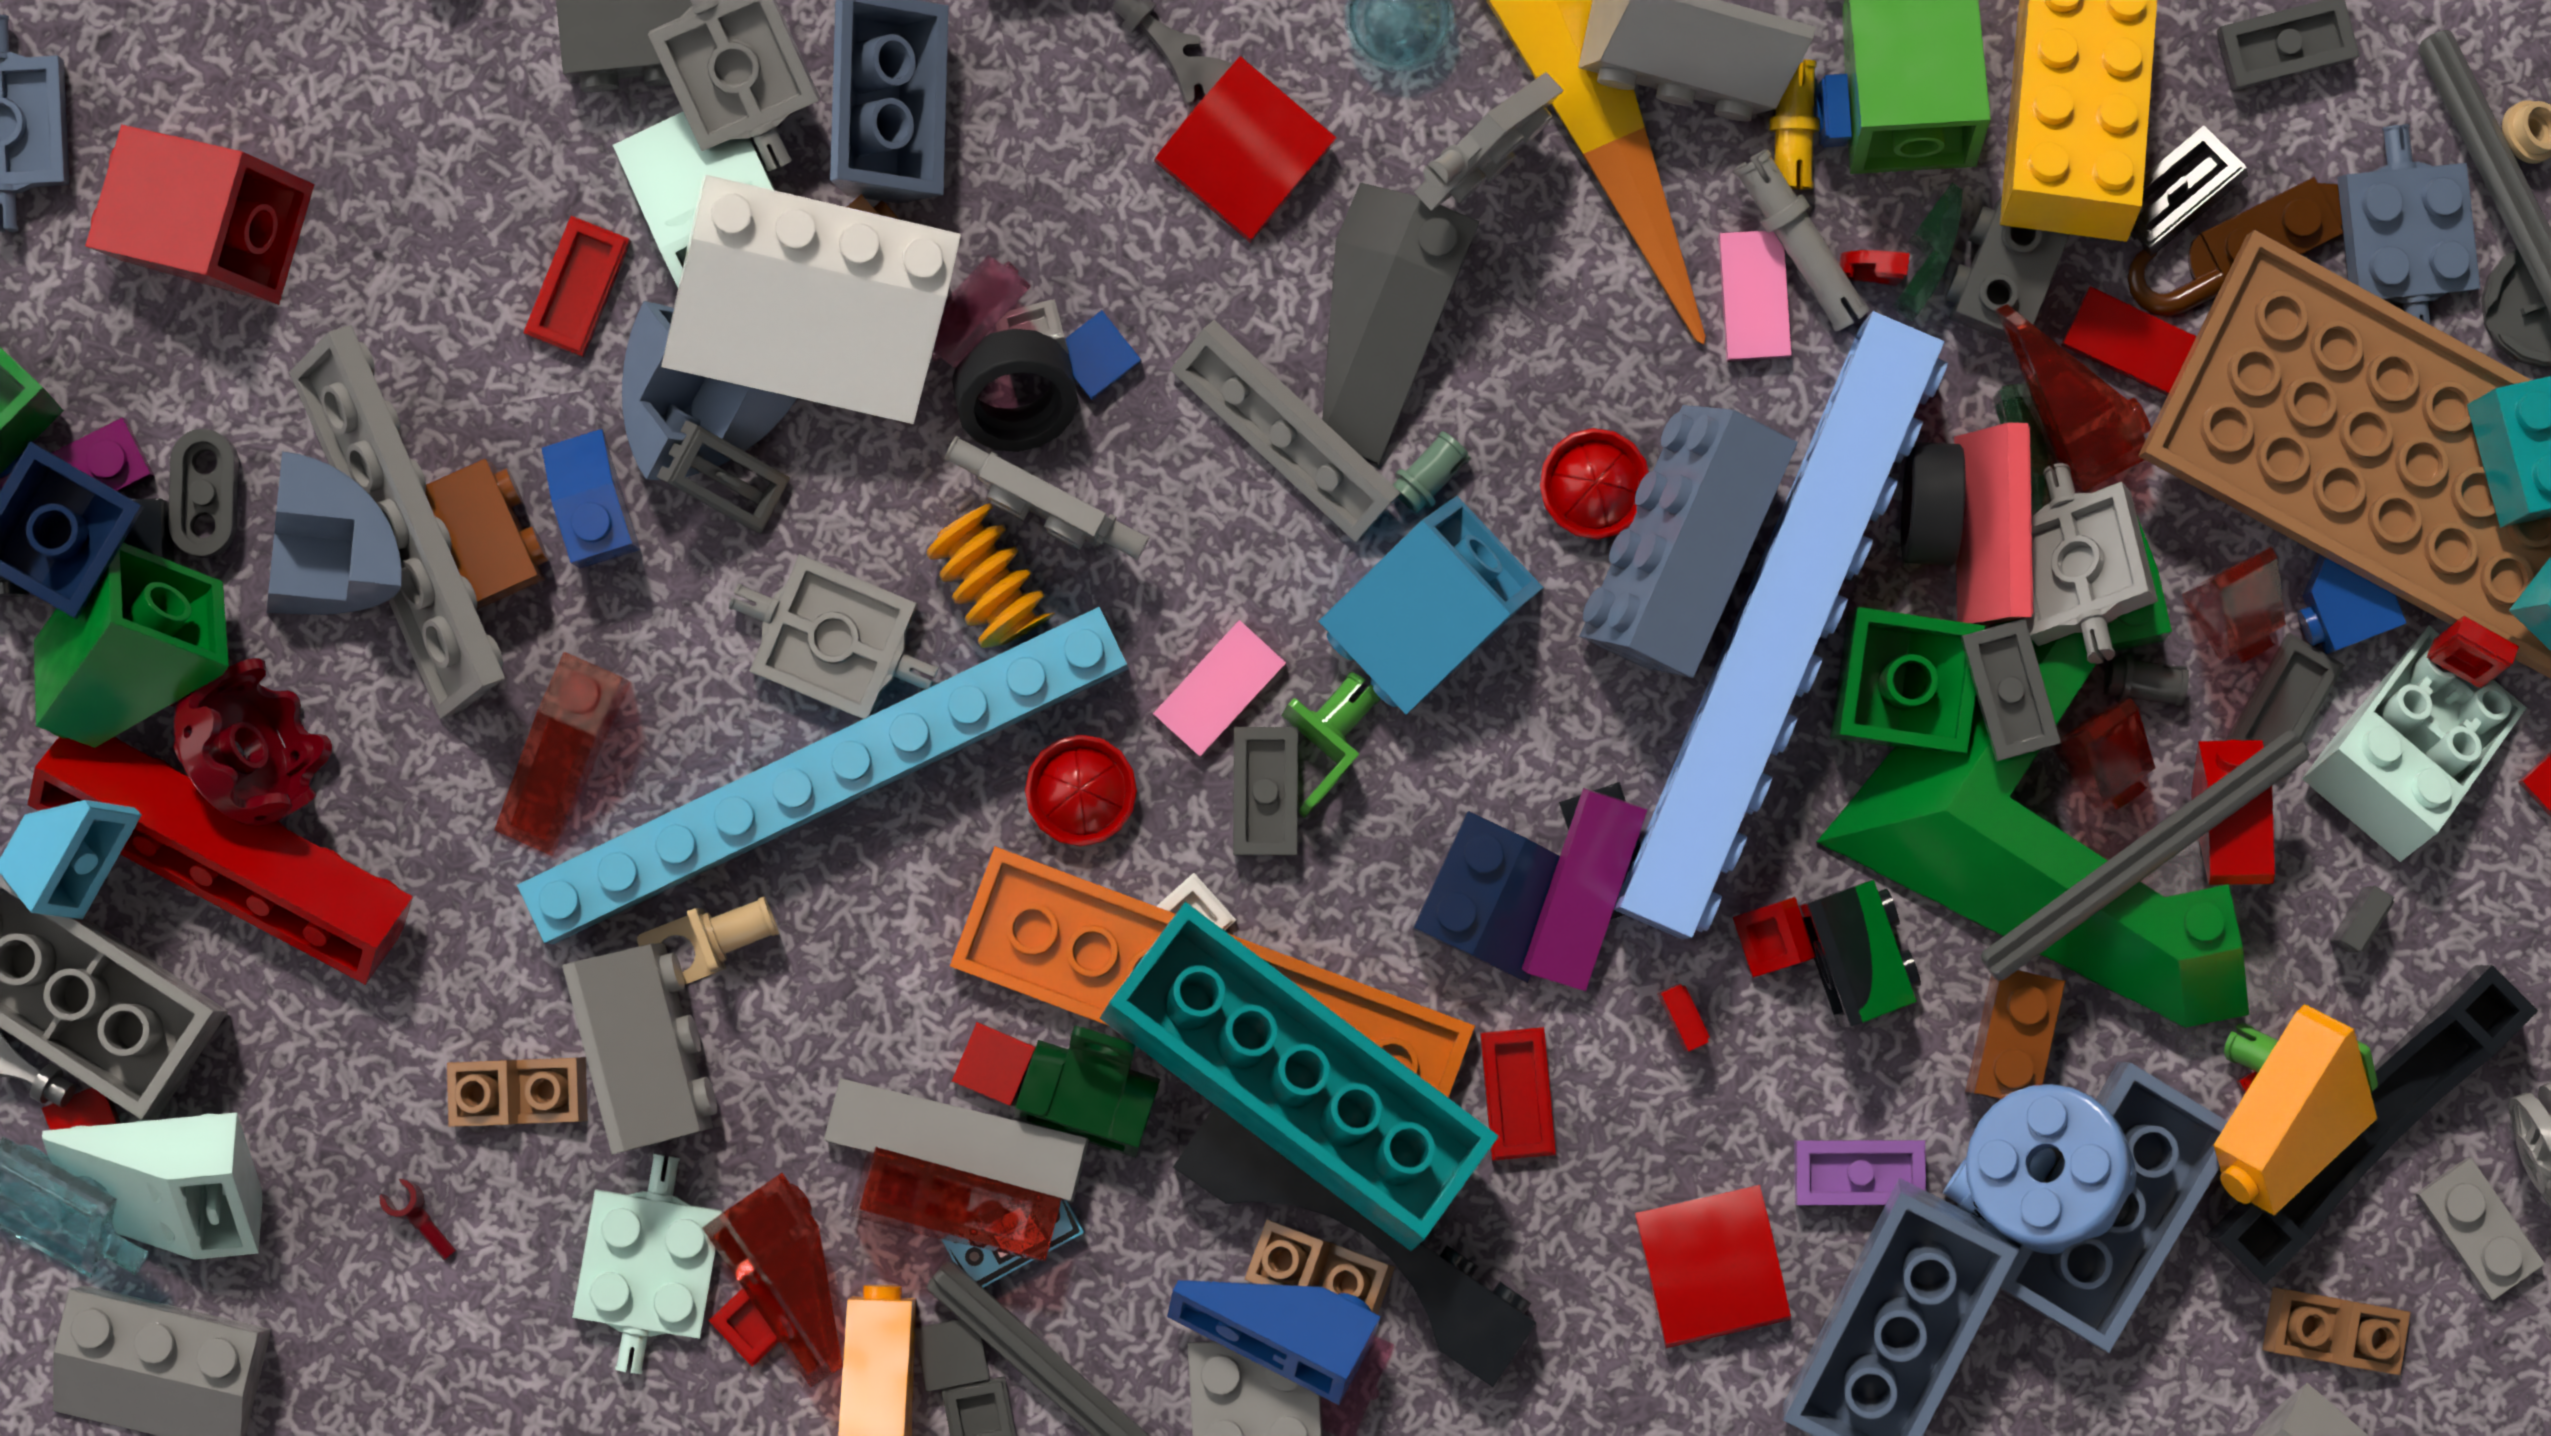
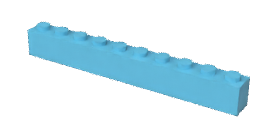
[517,607,1129,944]

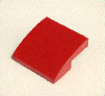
[1154,56,1337,243]
[1635,1185,1791,1348]

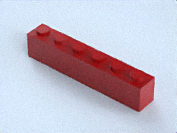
[27,736,413,985]

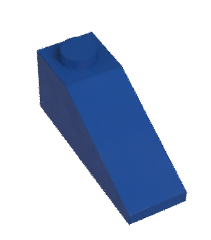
[1167,1280,1381,1405]

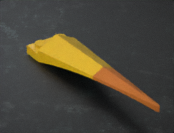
[1486,0,1706,344]

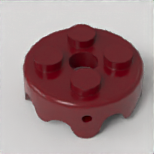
[174,658,332,826]

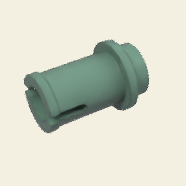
[1393,431,1471,513]

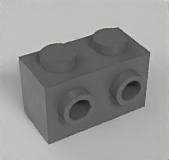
[1944,196,2070,347]

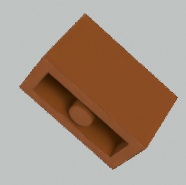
[425,458,549,610]
[1965,970,2065,1100]

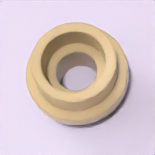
[2502,100,2551,164]

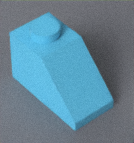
[0,800,142,919]

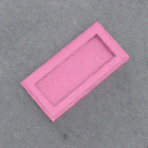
[1718,231,1792,362]
[1153,620,1286,757]

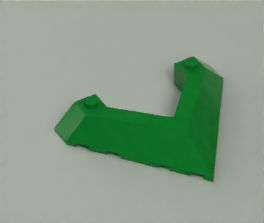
[1816,516,2249,1028]

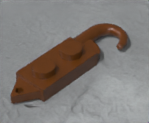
[2127,176,2343,317]

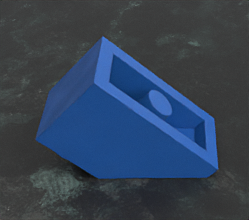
[542,429,641,569]
[2297,555,2407,654]

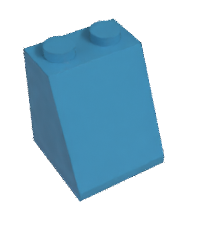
[1318,495,1544,714]

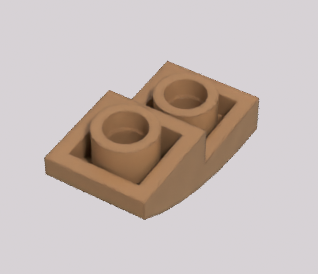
[447,1057,588,1127]
[1244,1219,1395,1315]
[2262,1287,2411,1375]

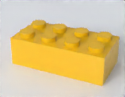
[2000,0,2157,242]

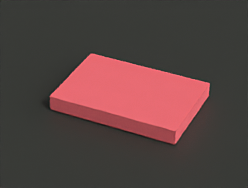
[1954,423,2033,625]

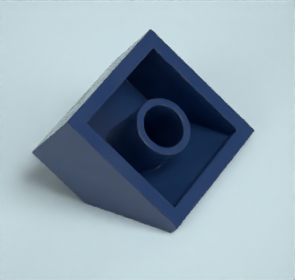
[0,442,144,619]
[1412,811,1560,983]

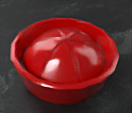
[1540,428,1649,540]
[1025,734,1137,847]

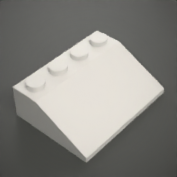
[661,175,961,424]

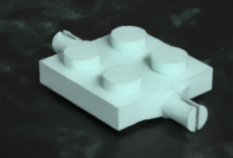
[572,1154,722,1374]

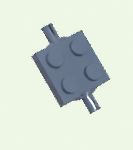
[0,14,70,233]
[2337,124,2480,325]

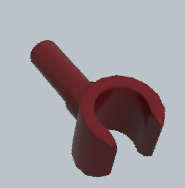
[379,1179,456,1260]

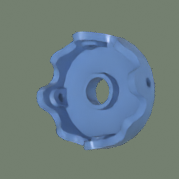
[1966,1084,2136,1254]

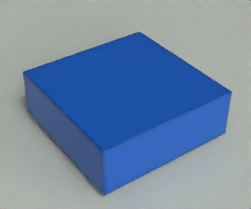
[1815,74,1852,148]
[1065,310,1142,401]

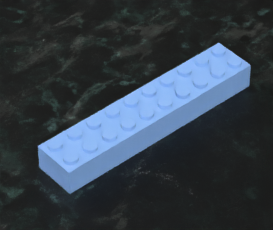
[1614,311,1948,940]

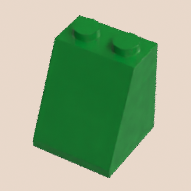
[34,543,229,748]

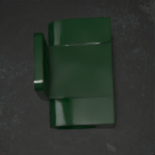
[1014,1026,1161,1158]

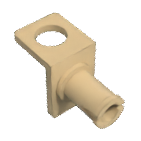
[637,896,779,985]

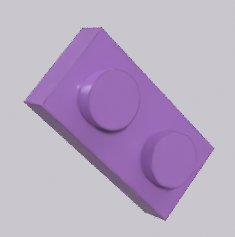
[1794,1140,1926,1205]

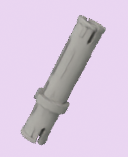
[1733,149,1870,331]

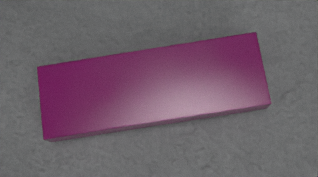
[1522,788,1647,991]

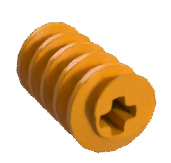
[926,503,1055,648]

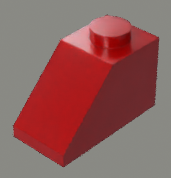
[2191,739,2275,885]

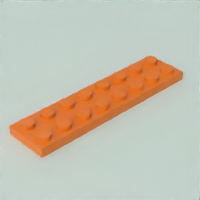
[950,846,1475,1098]

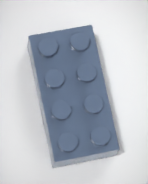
[1579,405,1798,678]
[1999,1062,2228,1353]
[1783,1178,2019,1436]

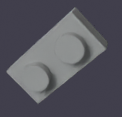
[2415,1157,2545,1301]

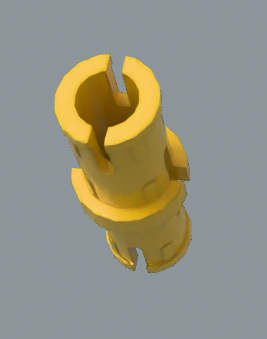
[1769,59,1820,190]

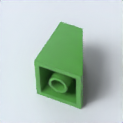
[1842,0,1991,174]

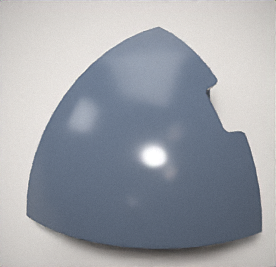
[622,301,797,480]
[266,451,402,615]

